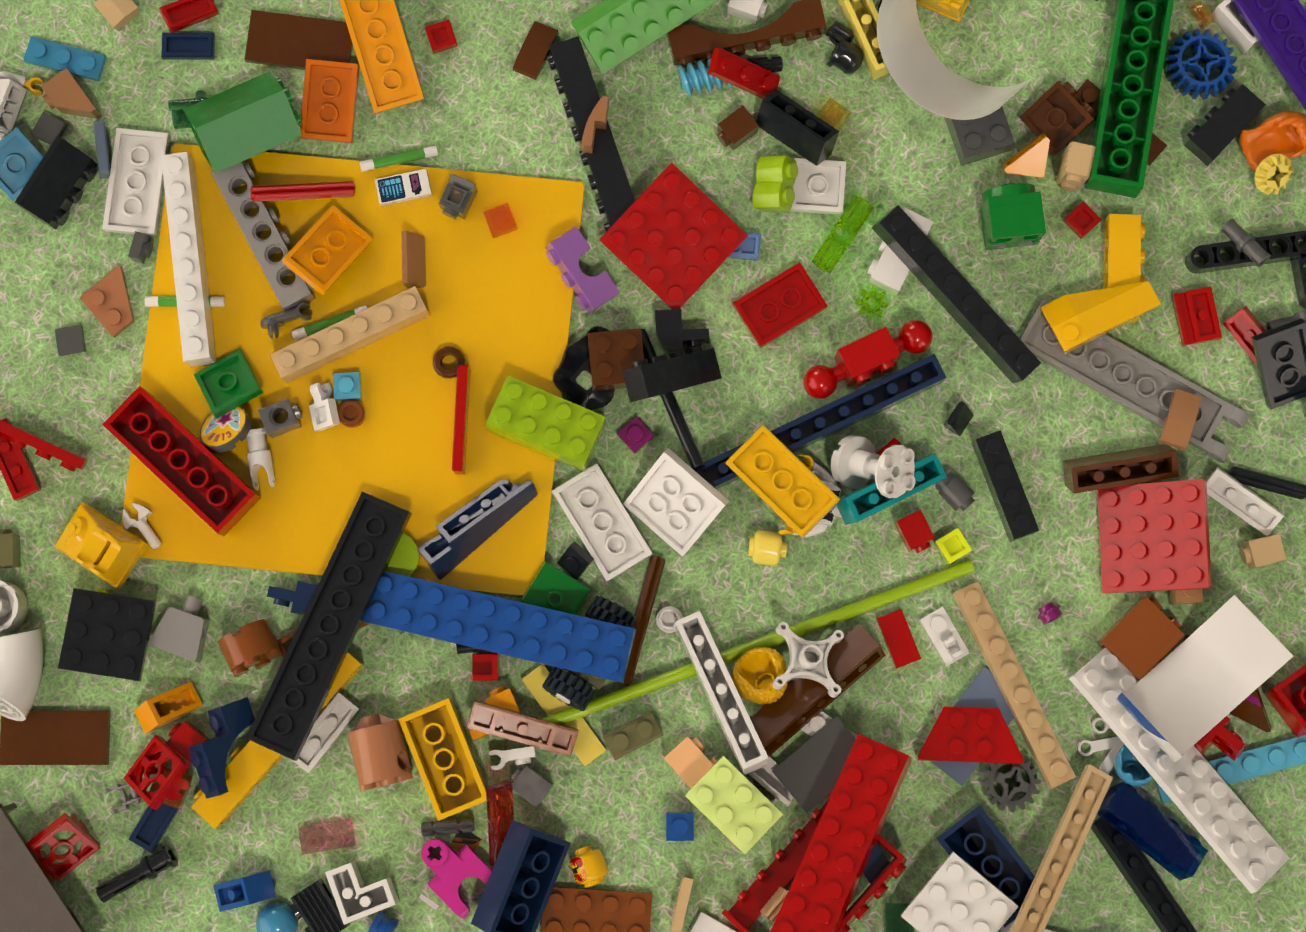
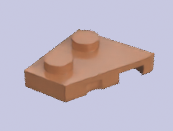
[80,265,135,338]

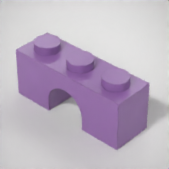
[546,226,620,313]

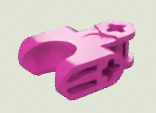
[421,838,492,919]

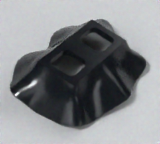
[553,326,615,410]

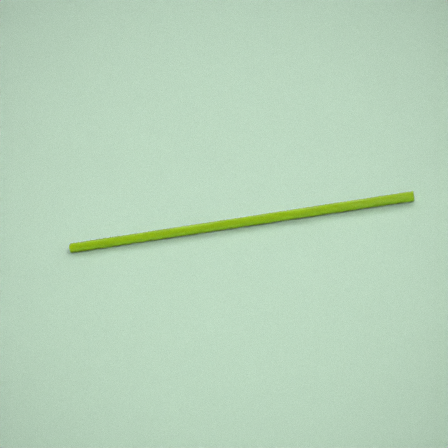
[541,560,975,725]

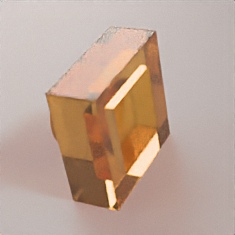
[483,203,518,238]

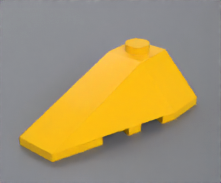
[1040,281,1161,354]

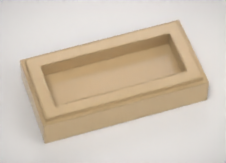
[670,876,694,932]

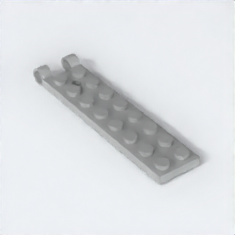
[1020,300,1249,463]

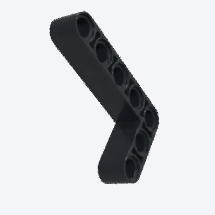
[1185,231,1306,309]

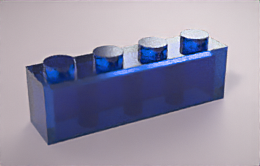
[1097,782,1208,881]

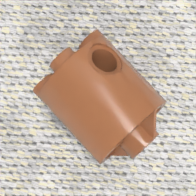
[347,713,413,792]

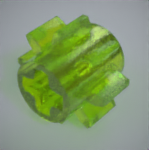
[855,286,889,321]

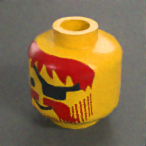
[569,845,609,888]

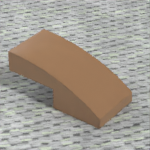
[581,96,609,153]
[1159,389,1202,451]

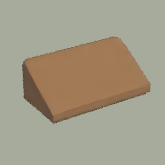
[402,231,426,288]

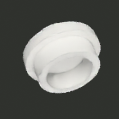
[656,606,683,633]

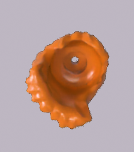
[1239,111,1306,172]

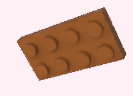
[541,887,652,932]

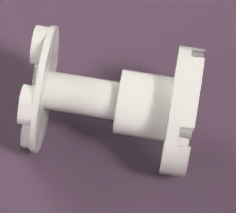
[831,435,915,498]

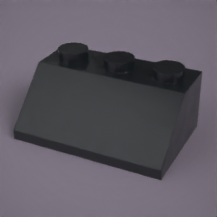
[15,136,98,230]

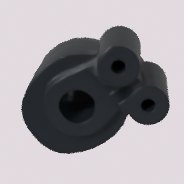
[826,21,864,74]

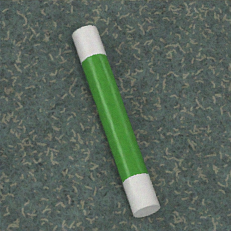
[359,145,438,172]
[145,296,225,307]
[292,305,368,341]

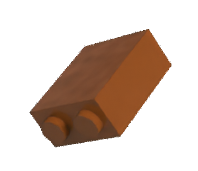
[1096,596,1185,681]

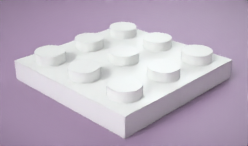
[623,448,729,557]
[900,851,1019,932]

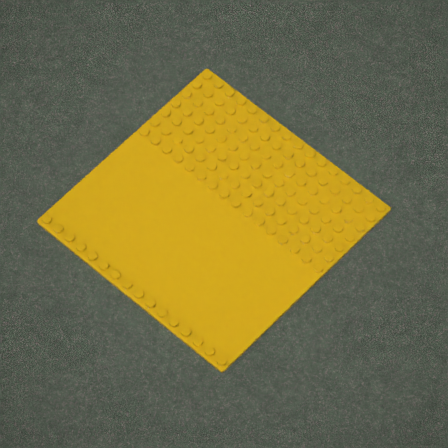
[121,143,585,596]

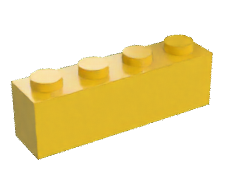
[1104,214,1145,323]

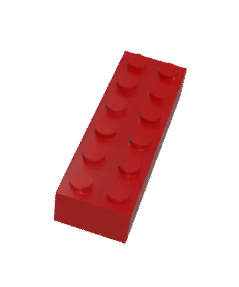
[102,386,261,536]

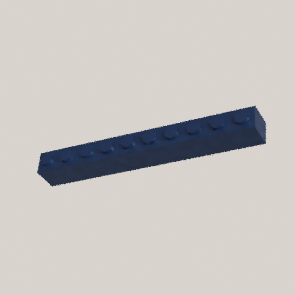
[696,354,947,489]

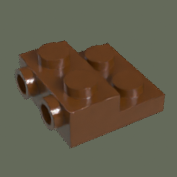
[1019,81,1096,156]

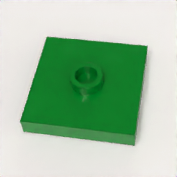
[194,349,264,418]
[519,561,590,615]

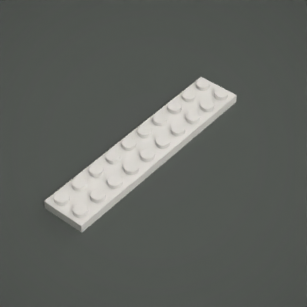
[1069,647,1290,894]

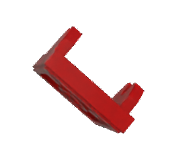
[123,734,190,810]
[27,813,101,882]

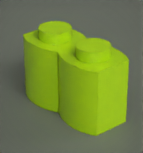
[753,155,798,212]

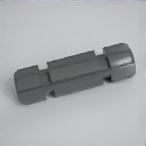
[421,817,475,837]

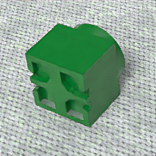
[980,183,1046,250]

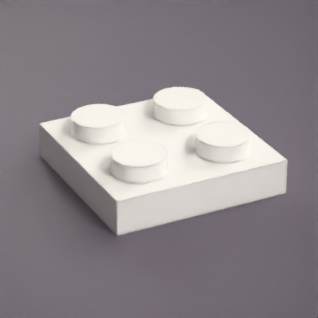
[790,158,846,215]

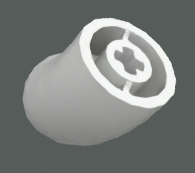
[0,629,43,721]

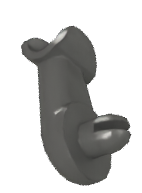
[260,302,312,339]

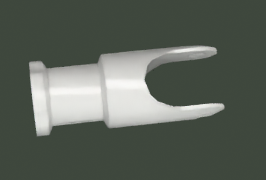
[246,428,276,491]

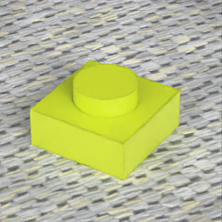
[934,528,972,565]

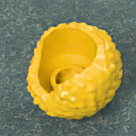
[732,647,788,704]

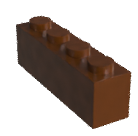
[1063,444,1179,494]

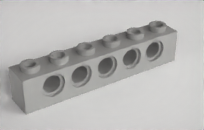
[211,162,315,310]

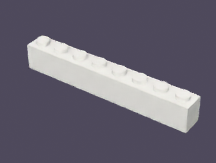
[161,152,217,367]

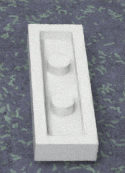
[1206,467,1284,536]
[291,692,361,773]

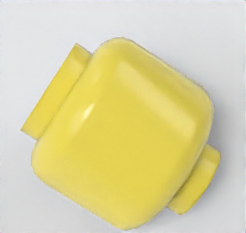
[748,530,787,566]

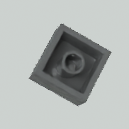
[945,106,1015,166]

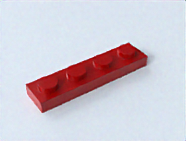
[0,420,87,472]

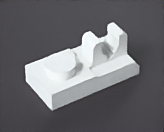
[919,607,969,667]

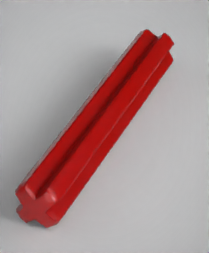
[250,181,355,202]

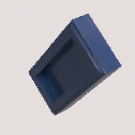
[161,32,215,60]
[129,804,179,853]

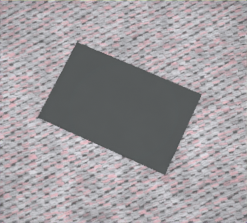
[772,716,856,813]

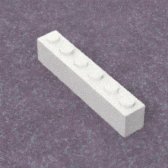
[675,611,769,775]

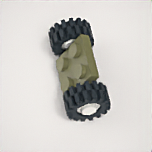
[542,595,637,711]

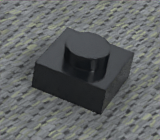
[557,541,594,580]

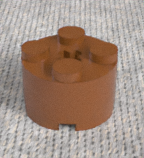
[218,619,282,677]

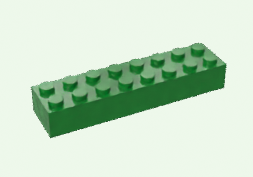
[1084,0,1174,198]

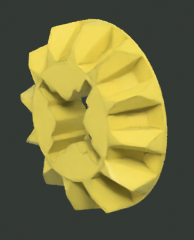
[1254,153,1295,195]

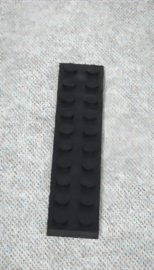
[246,492,412,761]

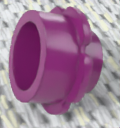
[1037,602,1063,625]

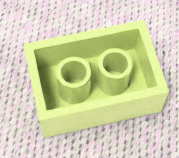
[685,756,783,854]

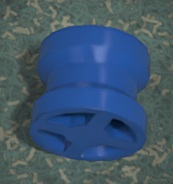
[368,911,399,932]

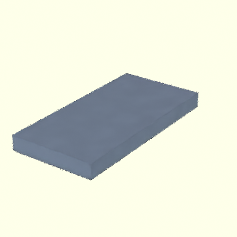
[919,667,1014,786]

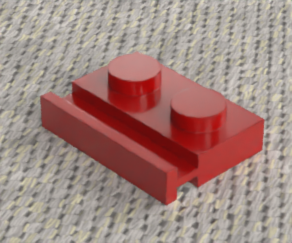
[1171,287,1222,347]

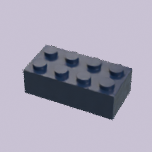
[471,820,571,932]

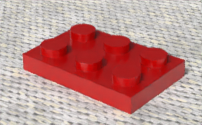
[732,262,828,349]

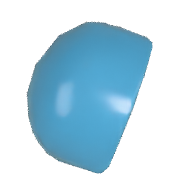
[1114,744,1153,786]
[256,901,298,932]

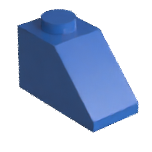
[213,870,276,912]

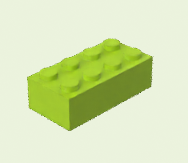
[486,375,606,472]

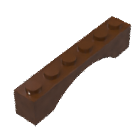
[667,0,826,68]

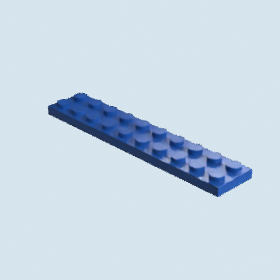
[363,571,636,683]

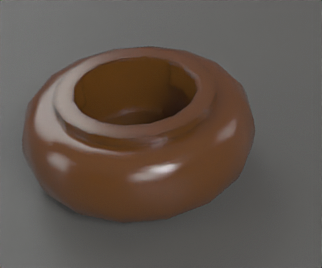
[433,346,465,379]

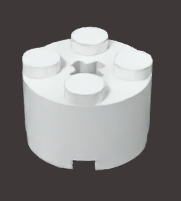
[0,580,28,635]

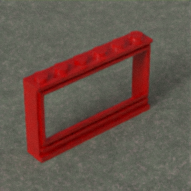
[721,791,907,932]

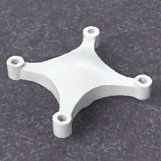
[772,622,844,698]

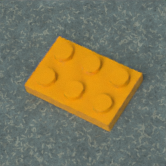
[282,205,374,296]

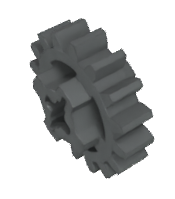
[980,755,1041,812]

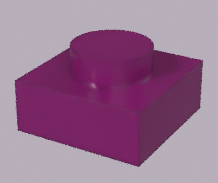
[617,416,654,454]

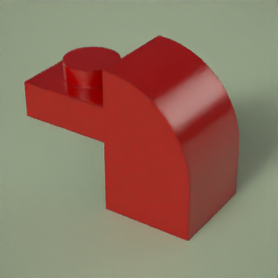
[1194,716,1246,761]

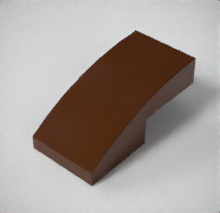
[513,21,558,80]

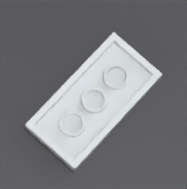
[102,128,170,237]
[552,464,653,582]

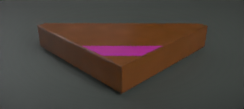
[1229,688,1271,732]

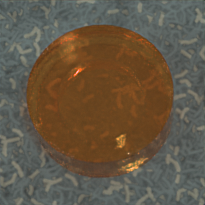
[1190,1,1214,27]

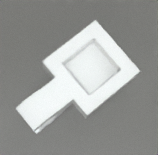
[309,383,340,431]
[489,746,537,770]

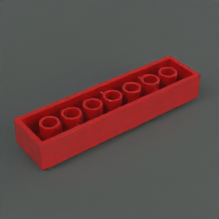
[770,733,912,932]

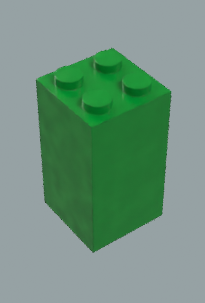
[183,71,302,174]

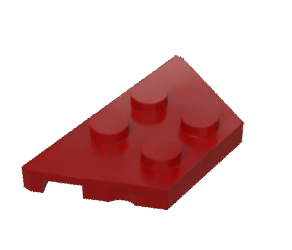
[918,706,1024,765]

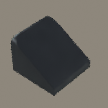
[944,402,974,436]

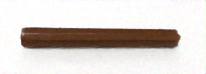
[618,556,666,686]

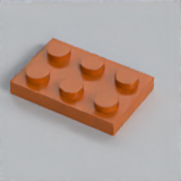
[299,59,360,143]

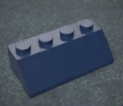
[936,802,1035,928]

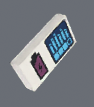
[375,169,432,207]

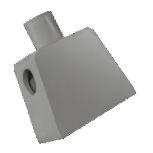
[147,596,209,663]

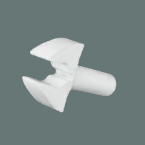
[123,503,161,549]

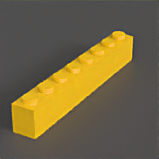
[191,651,364,829]

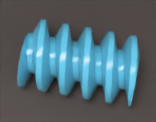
[678,58,732,97]

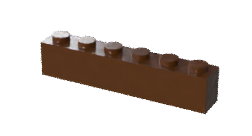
[750,624,886,757]

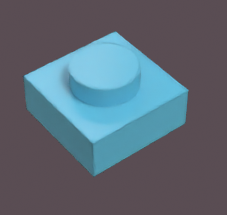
[333,372,362,401]

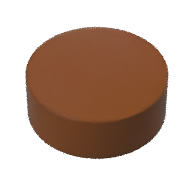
[338,400,365,428]

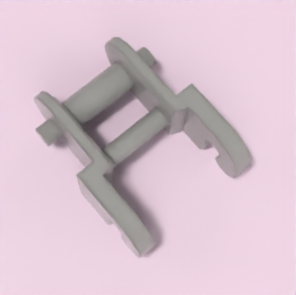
[103,784,142,815]

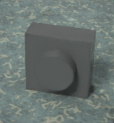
[128,231,153,264]

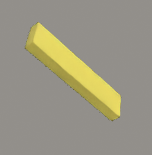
[521,664,606,766]

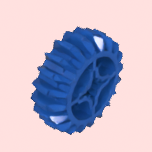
[1165,29,1237,100]

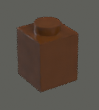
[717,106,759,150]

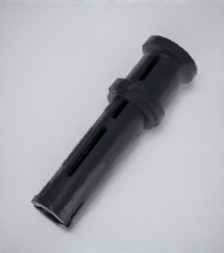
[96,844,178,903]

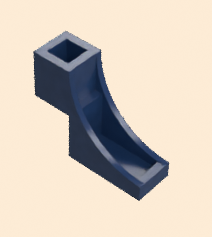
[189,697,255,799]

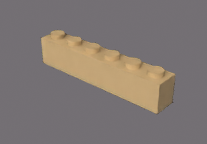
[270,286,430,383]

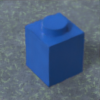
[666,812,694,841]

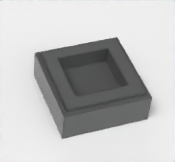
[31,112,68,145]
[55,325,86,356]

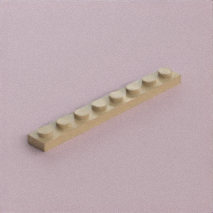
[952,582,1076,790]
[1010,764,1113,932]

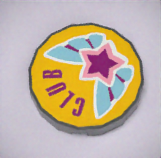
[200,406,251,453]

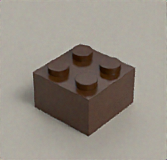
[587,328,644,391]

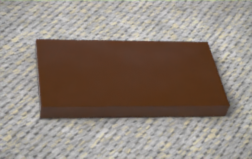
[244,10,353,70]
[0,711,111,765]

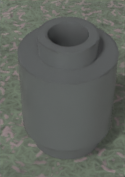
[935,472,975,511]

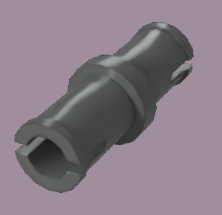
[1221,219,1271,267]

